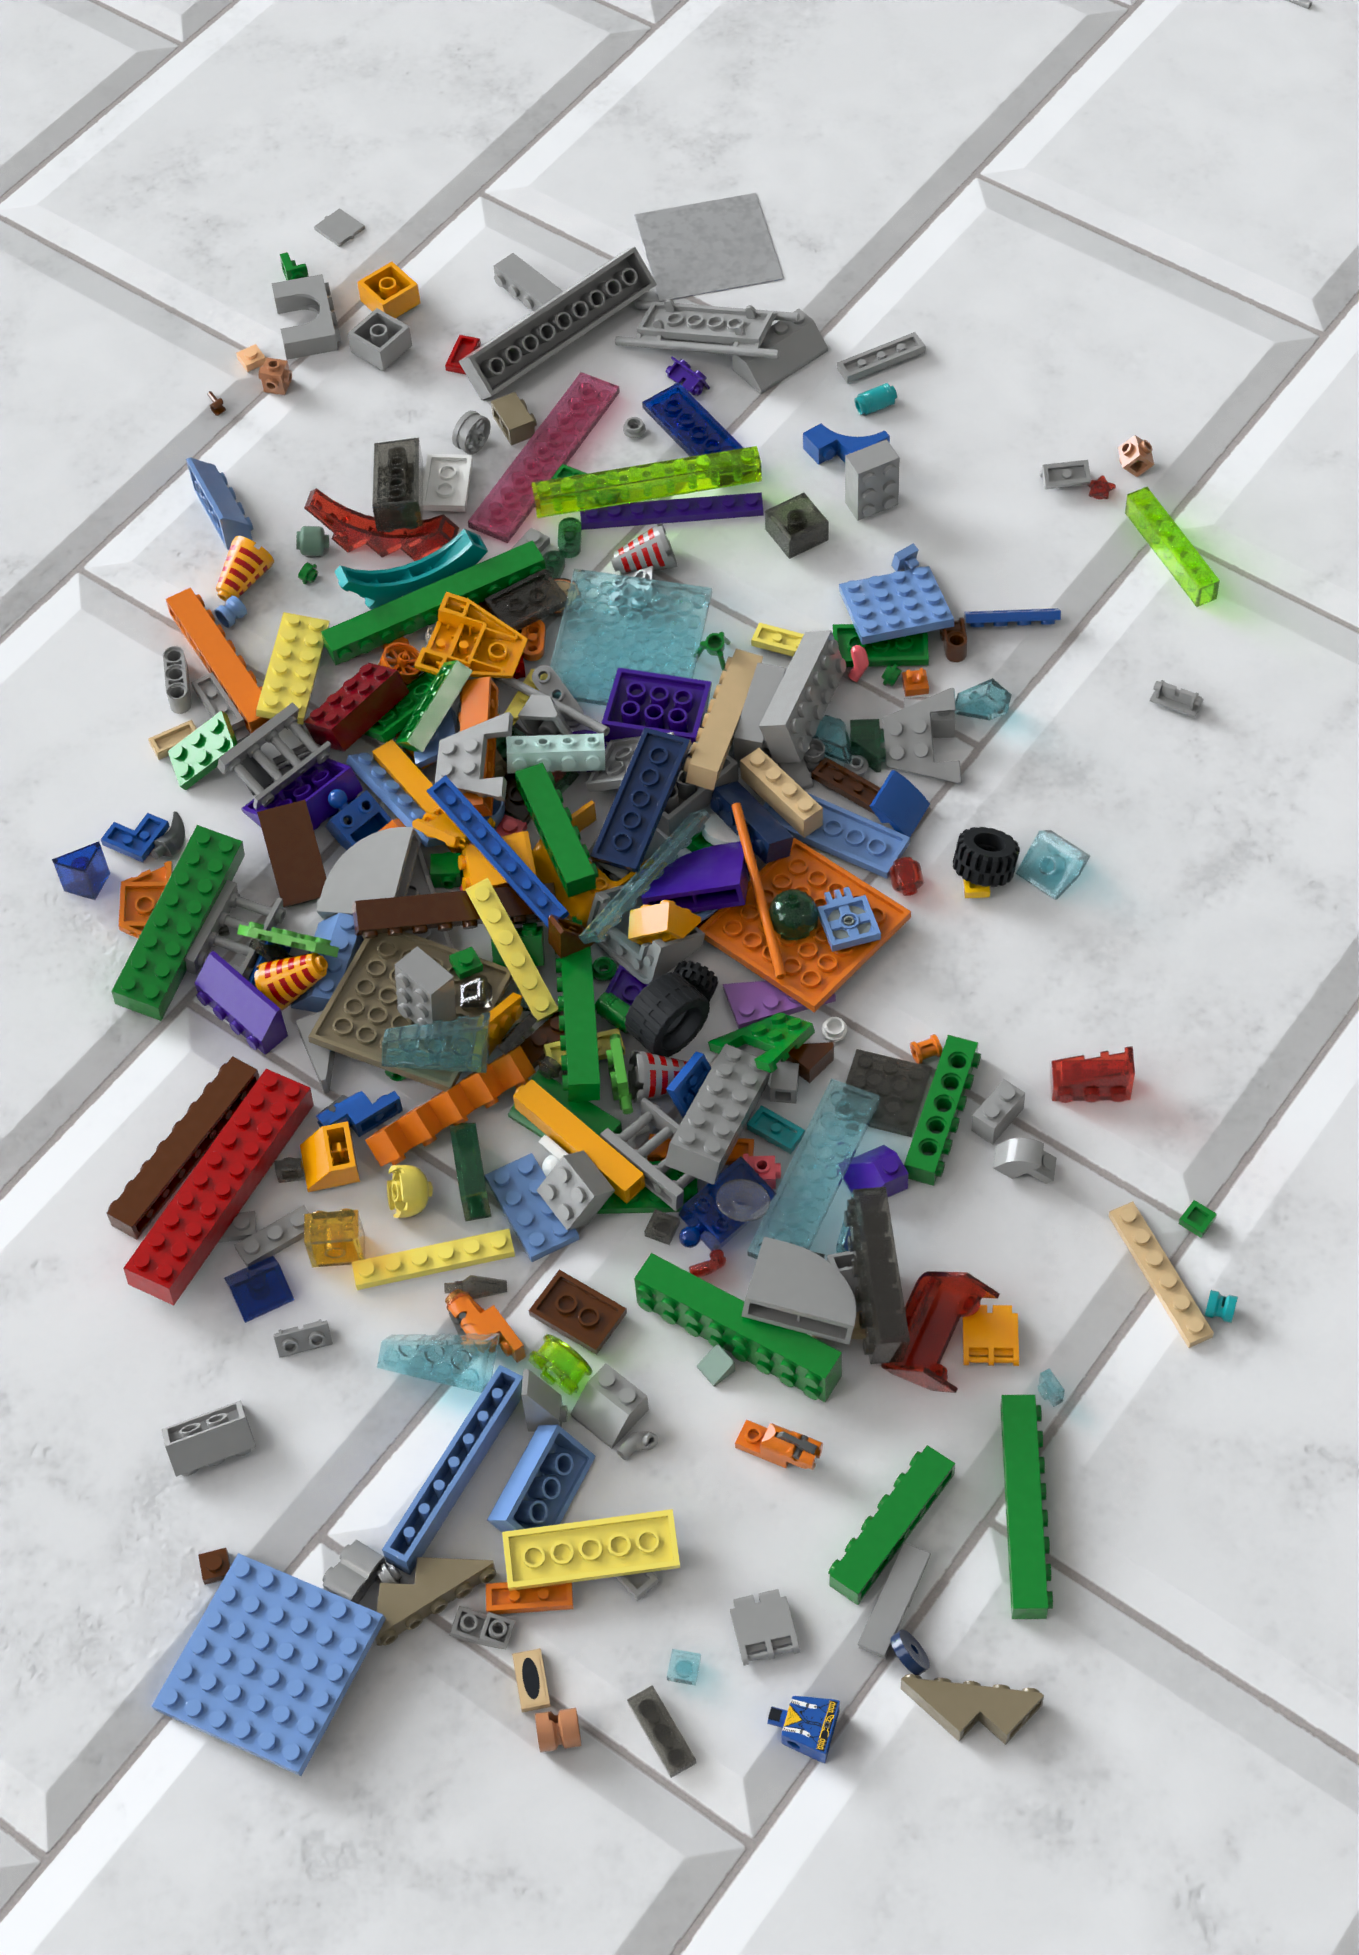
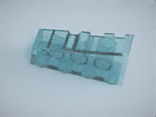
[382,1012,490,1073]
[377,1333,500,1393]

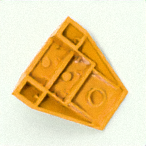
[414,592,528,678]

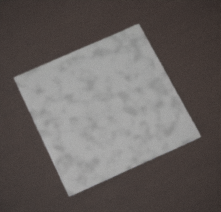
[634,193,784,301]

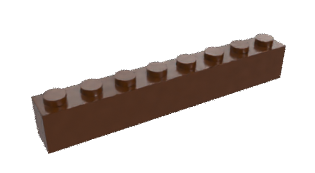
[352,882,556,939]
[106,1056,260,1240]

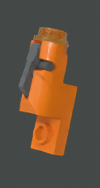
[445,1289,526,1362]

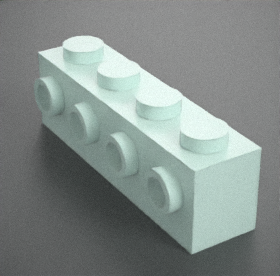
[506,733,605,774]

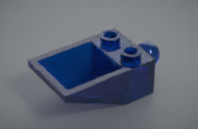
[678,1156,777,1254]

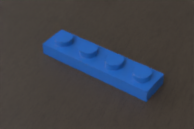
[964,608,1061,627]

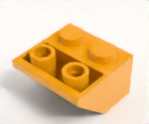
[628,900,701,945]
[300,1121,360,1192]

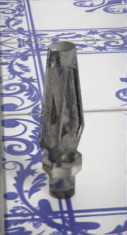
[249,938,293,962]
[444,1275,507,1299]

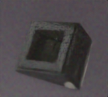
[460,977,492,1008]

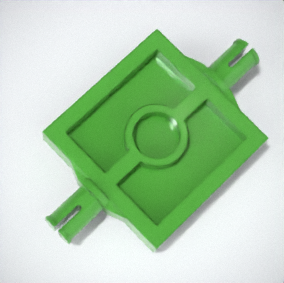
[606,1034,633,1115]

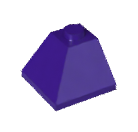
[837,1145,909,1209]

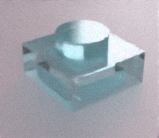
[1037,1368,1065,1407]
[667,1649,701,1686]

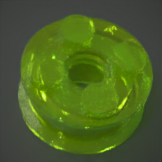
[528,1334,593,1395]

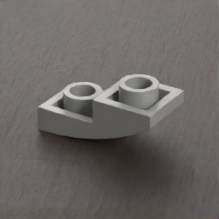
[449,1606,515,1650]

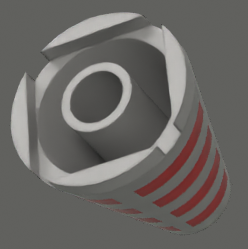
[611,523,678,575]
[628,1051,688,1103]

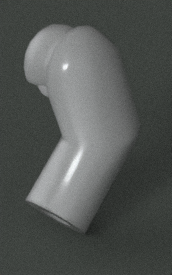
[617,1431,658,1460]

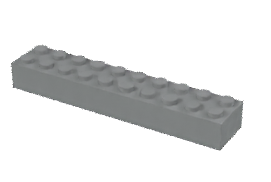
[458,247,657,400]

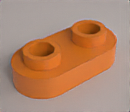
[521,619,546,661]

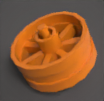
[378,642,421,686]

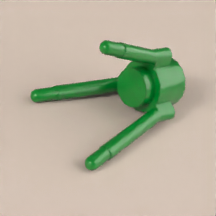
[694,632,731,671]

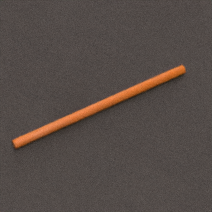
[731,803,786,979]

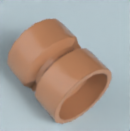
[535,1708,581,1753]

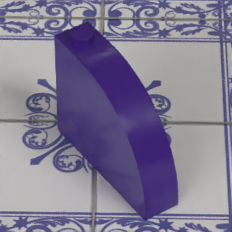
[641,841,749,913]

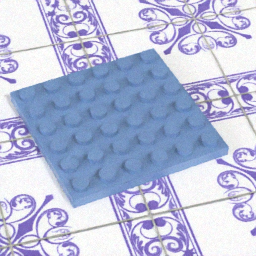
[152,1553,386,1776]

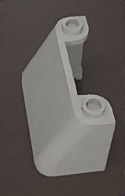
[587,880,705,984]

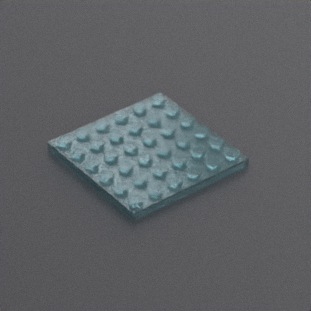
[550,569,712,706]

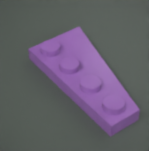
[723,981,836,1029]

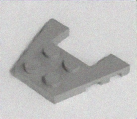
[883,688,962,783]
[435,712,513,801]

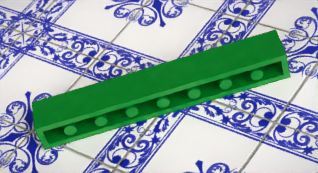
[555,928,600,1101]
[1000,1395,1053,1619]

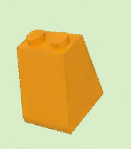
[458,831,537,891]

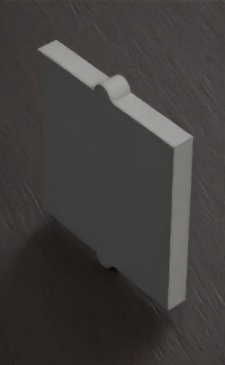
[314,208,365,247]

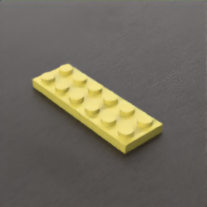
[256,612,329,725]
[502,1509,680,1591]

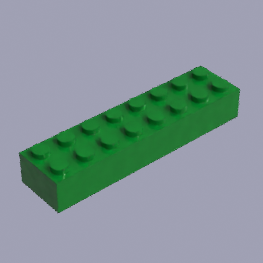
[111,825,245,1021]
[634,1253,842,1402]

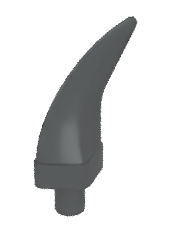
[151,811,185,859]

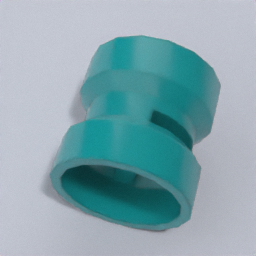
[1205,1290,1238,1323]

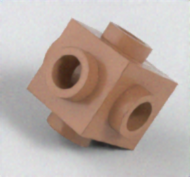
[259,358,292,395]
[1118,435,1155,477]

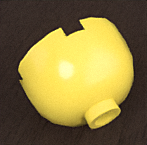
[387,1165,433,1218]

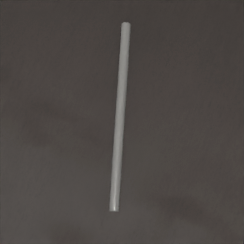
[495,678,610,736]

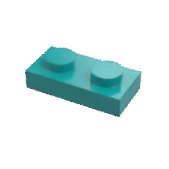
[747,1105,805,1154]

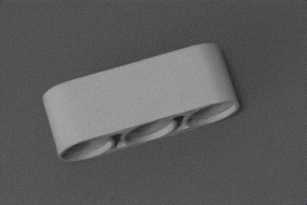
[163,646,191,714]

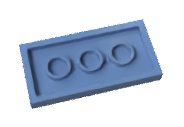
[485,1153,580,1262]

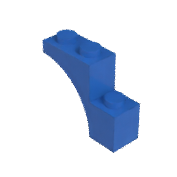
[803,423,890,465]

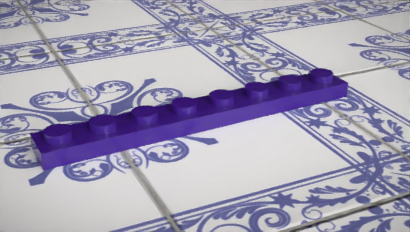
[580,492,764,530]

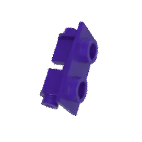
[665,356,710,396]

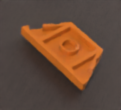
[118,861,173,938]

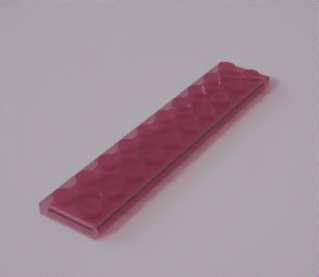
[468,372,620,543]

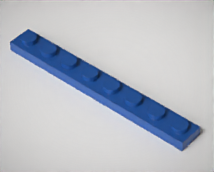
[427,775,569,928]

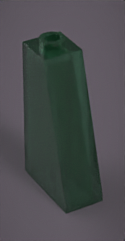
[450,1123,492,1222]

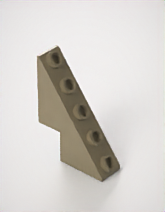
[375,1557,496,1646]
[901,1674,1044,1745]

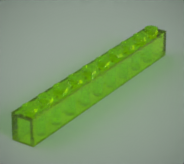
[532,446,762,518]

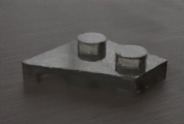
[498,1013,537,1055]

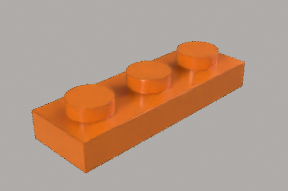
[486,1582,573,1615]

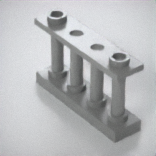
[217,702,331,810]
[185,880,286,980]
[600,1097,696,1211]

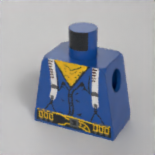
[767,1696,840,1763]

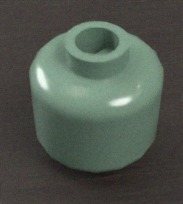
[296,526,329,556]

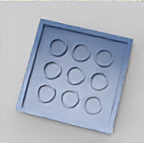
[839,566,954,645]

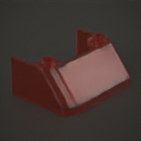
[881,1271,1000,1393]

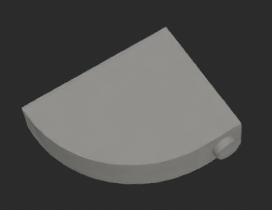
[316,827,421,920]
[742,1237,856,1345]

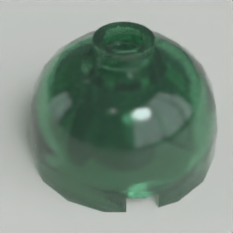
[769,889,819,940]

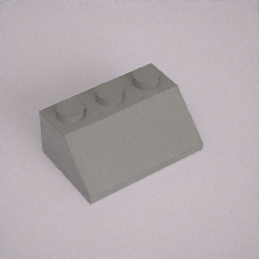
[162,1400,256,1477]

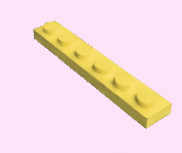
[465,878,558,1023]
[352,1229,515,1290]

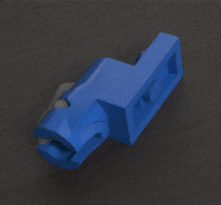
[316,1091,403,1137]

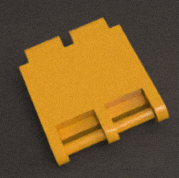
[412,806,471,848]
[962,1305,1019,1366]

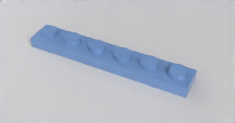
[346,753,445,847]

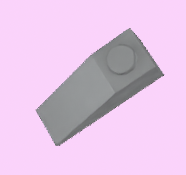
[296,1011,335,1094]
[521,1369,568,1432]

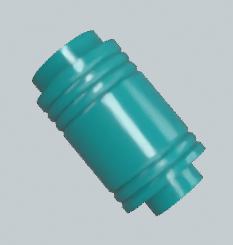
[854,383,897,415]

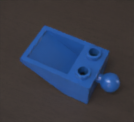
[325,789,392,850]

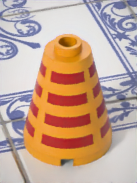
[216,536,274,602]
[254,953,328,1010]

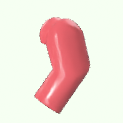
[848,645,869,682]

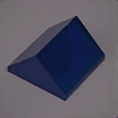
[52,841,110,900]
[224,1256,294,1323]

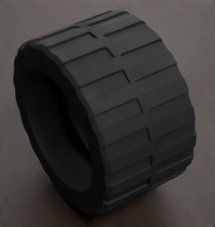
[625,972,710,1057]

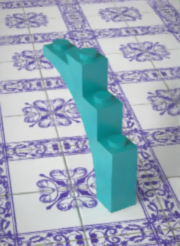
[334,529,488,610]

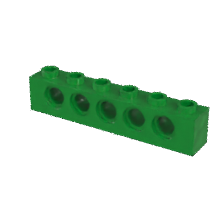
[904,1035,981,1186]

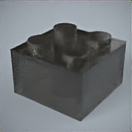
[765,492,829,559]

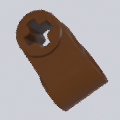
[939,617,967,662]

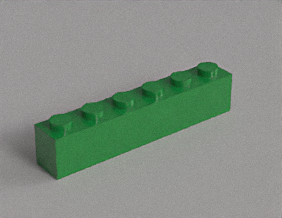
[515,763,599,898]
[828,1445,955,1605]

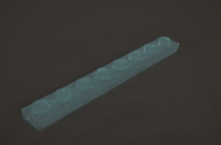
[579,809,711,944]

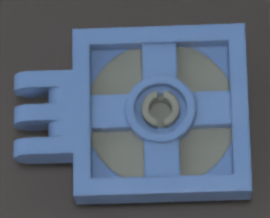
[817,887,881,952]

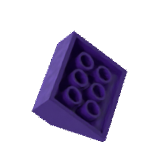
[602,667,712,744]
[241,758,363,830]

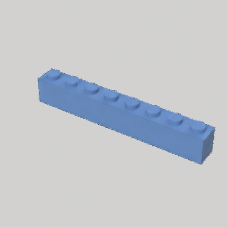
[382,1365,523,1575]

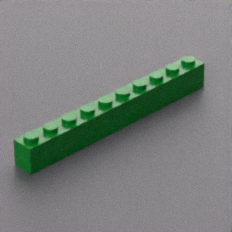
[321,540,547,665]

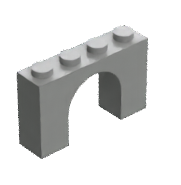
[271,274,341,360]

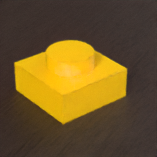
[963,879,990,898]

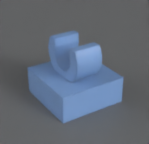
[891,543,919,571]

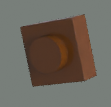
[198,1548,231,1585]

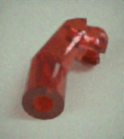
[689,1249,726,1278]

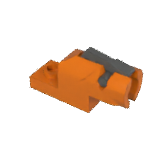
[735,1420,823,1470]

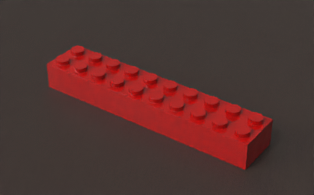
[123,1069,314,1306]

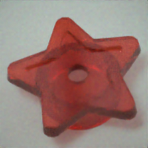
[1088,475,1116,499]

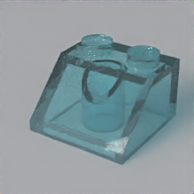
[1016,830,1090,900]

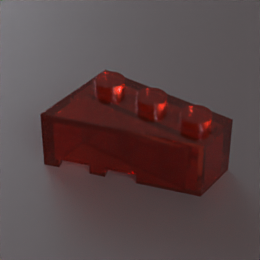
[1050,1046,1135,1103]

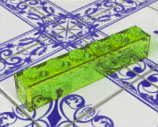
[1125,487,1220,607]

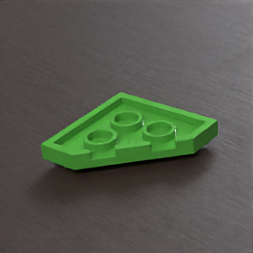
[237,922,339,957]

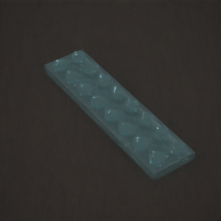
[747,1078,880,1259]

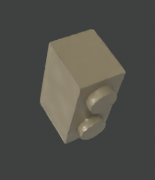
[491,392,537,446]

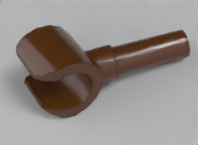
[208,391,226,416]

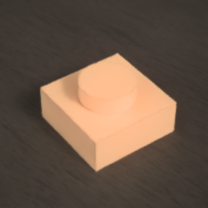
[236,344,266,372]

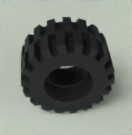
[953,827,1020,887]

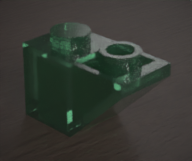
[850,719,886,772]

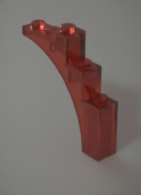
[304,488,459,561]

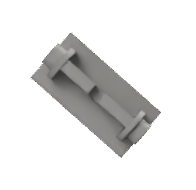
[1150,680,1204,717]
[274,1319,333,1358]

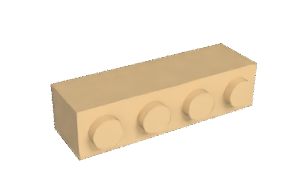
[740,748,823,838]

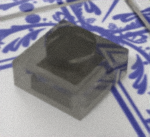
[274,1157,305,1183]
[644,1210,680,1245]

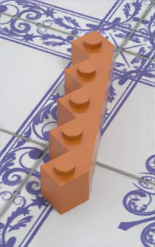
[365,1046,536,1167]

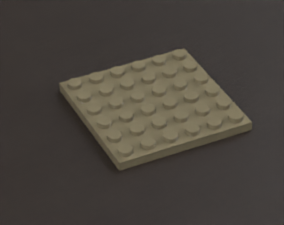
[308,931,512,1092]

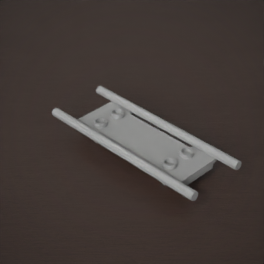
[615,299,800,359]

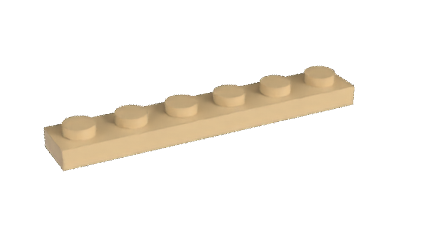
[1109,1201,1214,1348]

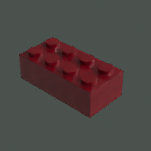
[303,663,409,752]

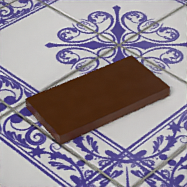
[257,800,327,908]

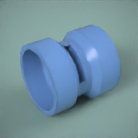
[214,596,247,628]

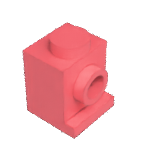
[743,1154,781,1190]

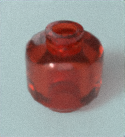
[889,857,924,896]

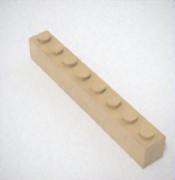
[683,649,763,791]

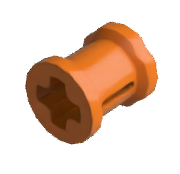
[910,1034,943,1064]

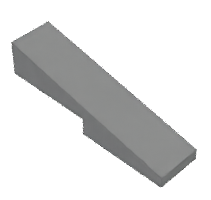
[858,1542,931,1659]

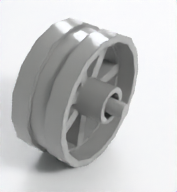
[452,410,491,455]

